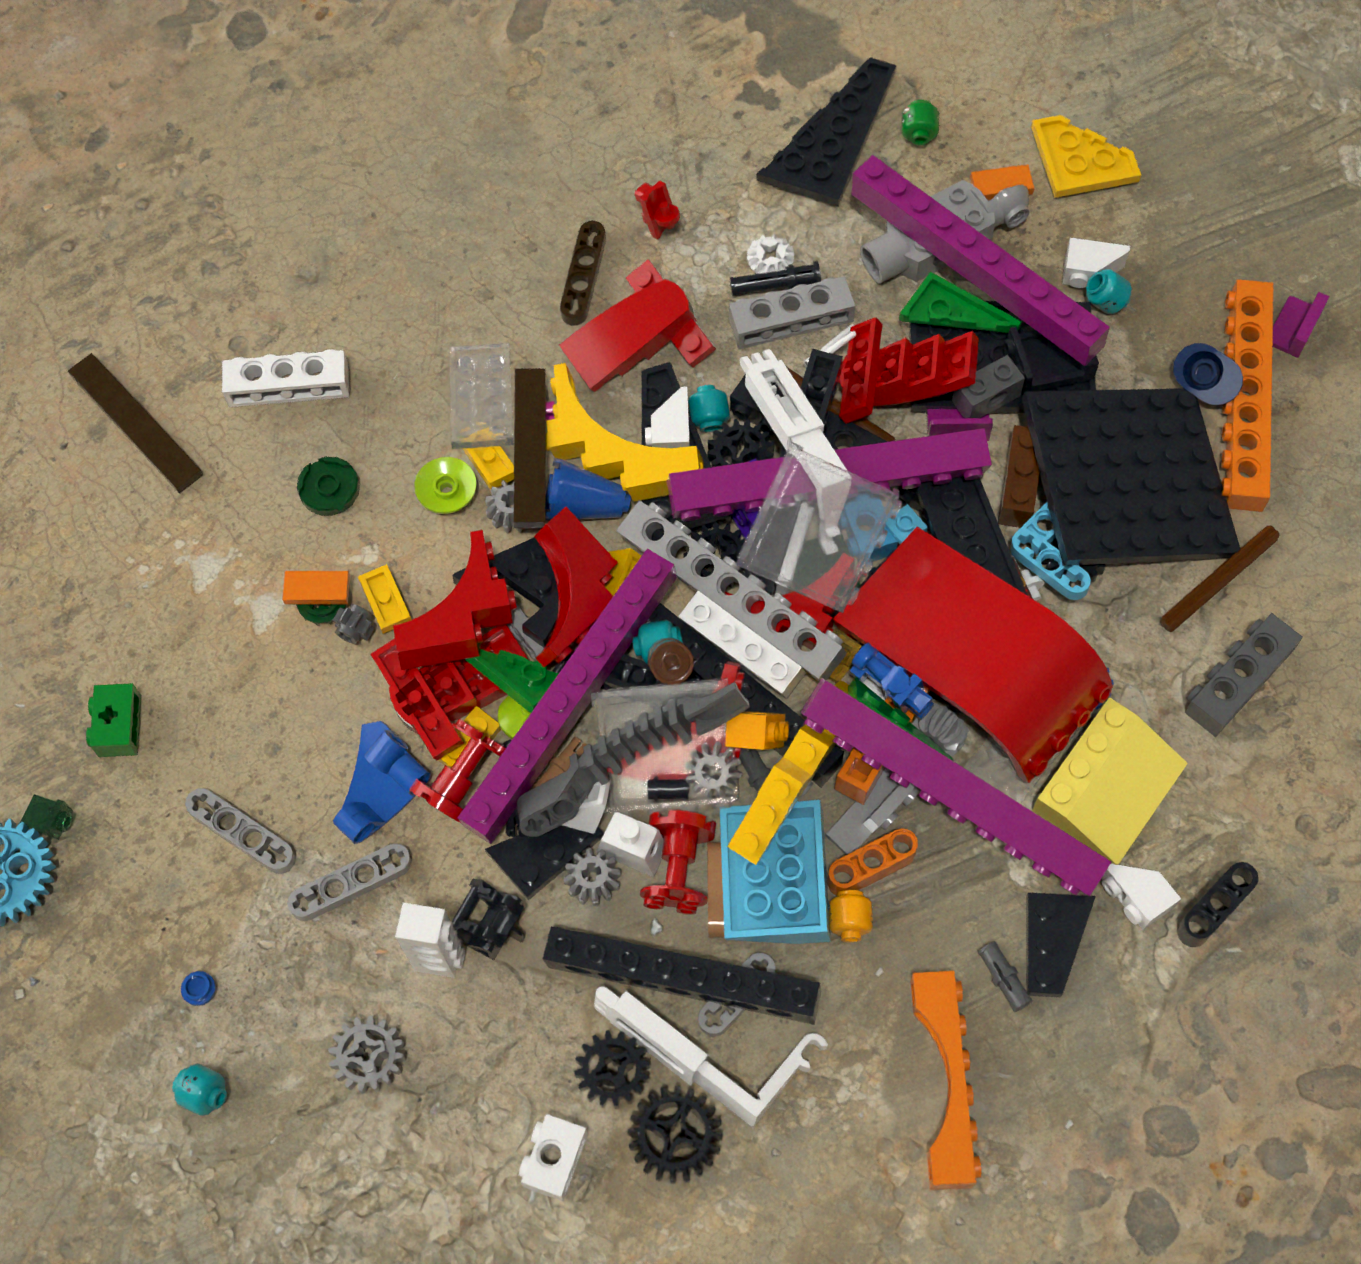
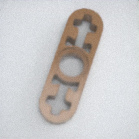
[707,842,724,938]

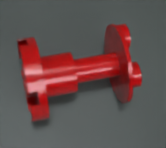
[409,719,506,824]
[640,810,716,915]

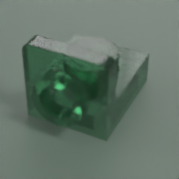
[20,794,73,840]

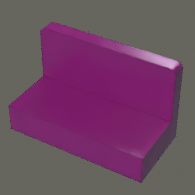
[1272,292,1330,358]
[926,409,993,441]

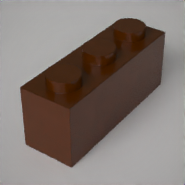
[998,425,1040,528]

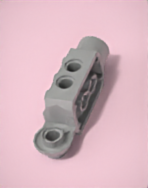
[860,180,1030,284]

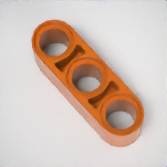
[827,828,918,896]

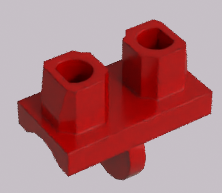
[634,180,681,240]

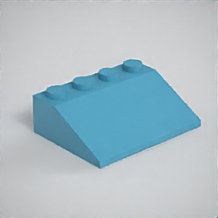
[720,800,831,944]

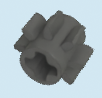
[332,604,374,644]

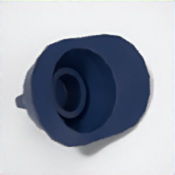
[1173,343,1243,405]

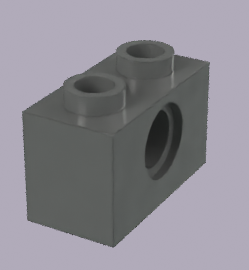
[952,355,1025,418]

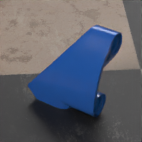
[333,721,431,844]

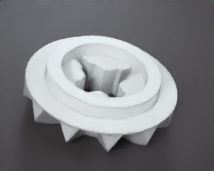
[747,233,794,274]

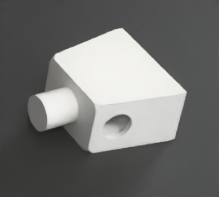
[596,812,664,877]

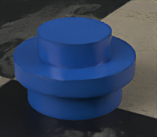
[181,971,216,1006]

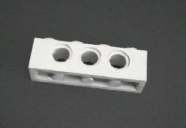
[222,349,350,407]
[678,591,806,699]
[395,903,465,978]

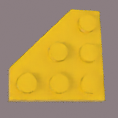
[1031,115,1141,198]

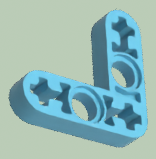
[1010,502,1091,600]

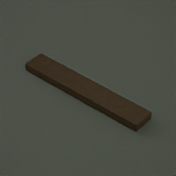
[68,353,203,493]
[513,368,546,528]

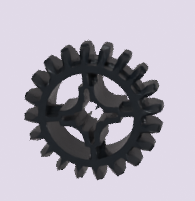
[627,1086,723,1184]

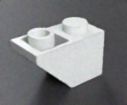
[1101,864,1181,930]

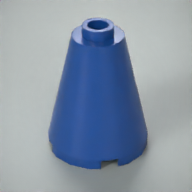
[546,458,631,520]

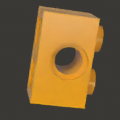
[725,711,789,750]

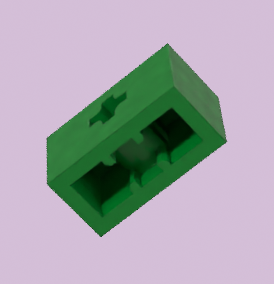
[86,683,141,757]

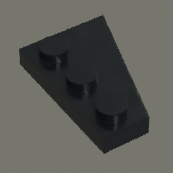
[485,825,604,901]
[1026,893,1096,998]

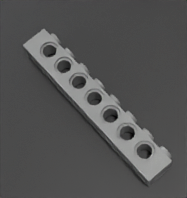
[616,500,847,682]

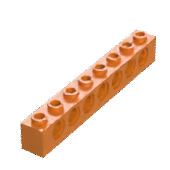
[1221,279,1273,512]

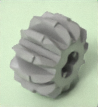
[485,480,522,534]
[912,703,969,756]
[685,741,742,799]
[564,847,621,906]

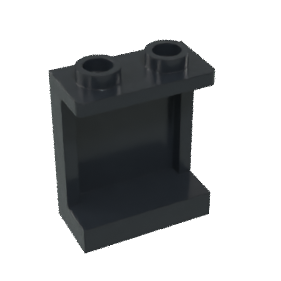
[1003,327,1099,394]

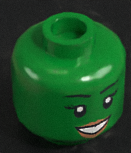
[902,100,939,145]

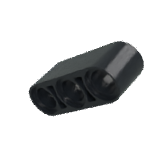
[1177,862,1259,947]

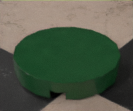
[297,457,360,516]

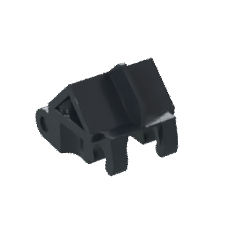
[452,879,524,960]

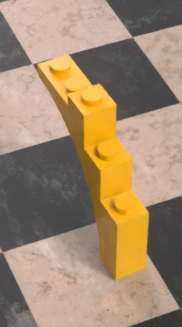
[546,363,704,502]
[727,680,849,865]

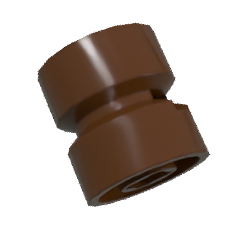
[647,637,694,685]

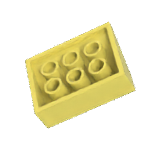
[1032,697,1188,865]

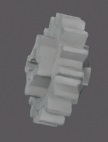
[328,1016,405,1094]

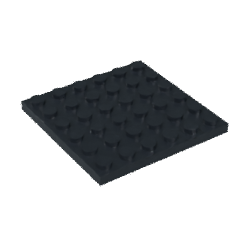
[1021,388,1240,566]

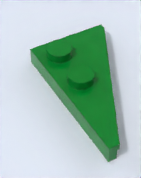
[899,271,1022,333]
[465,643,559,713]
[848,678,954,761]

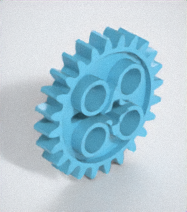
[0,819,56,927]

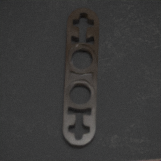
[560,221,606,326]

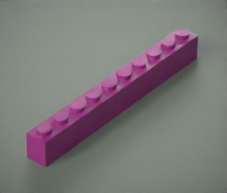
[852,155,1110,366]
[667,428,992,521]
[457,548,677,844]
[800,678,1112,896]

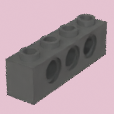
[1185,613,1303,738]

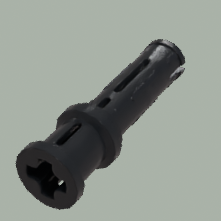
[730,260,821,296]

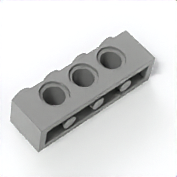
[729,276,855,350]

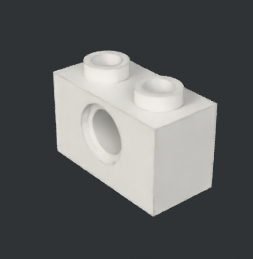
[518,1114,588,1202]

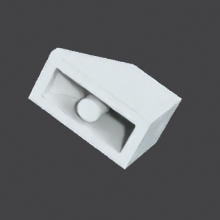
[1062,238,1130,288]
[645,387,689,448]

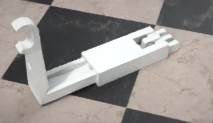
[740,349,852,555]
[594,987,828,1128]

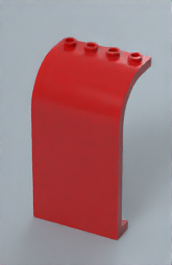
[833,527,1113,784]

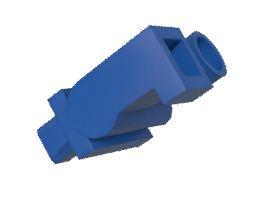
[850,642,934,720]

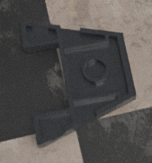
[453,538,558,648]

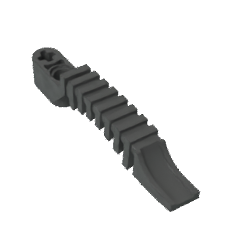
[517,682,750,837]

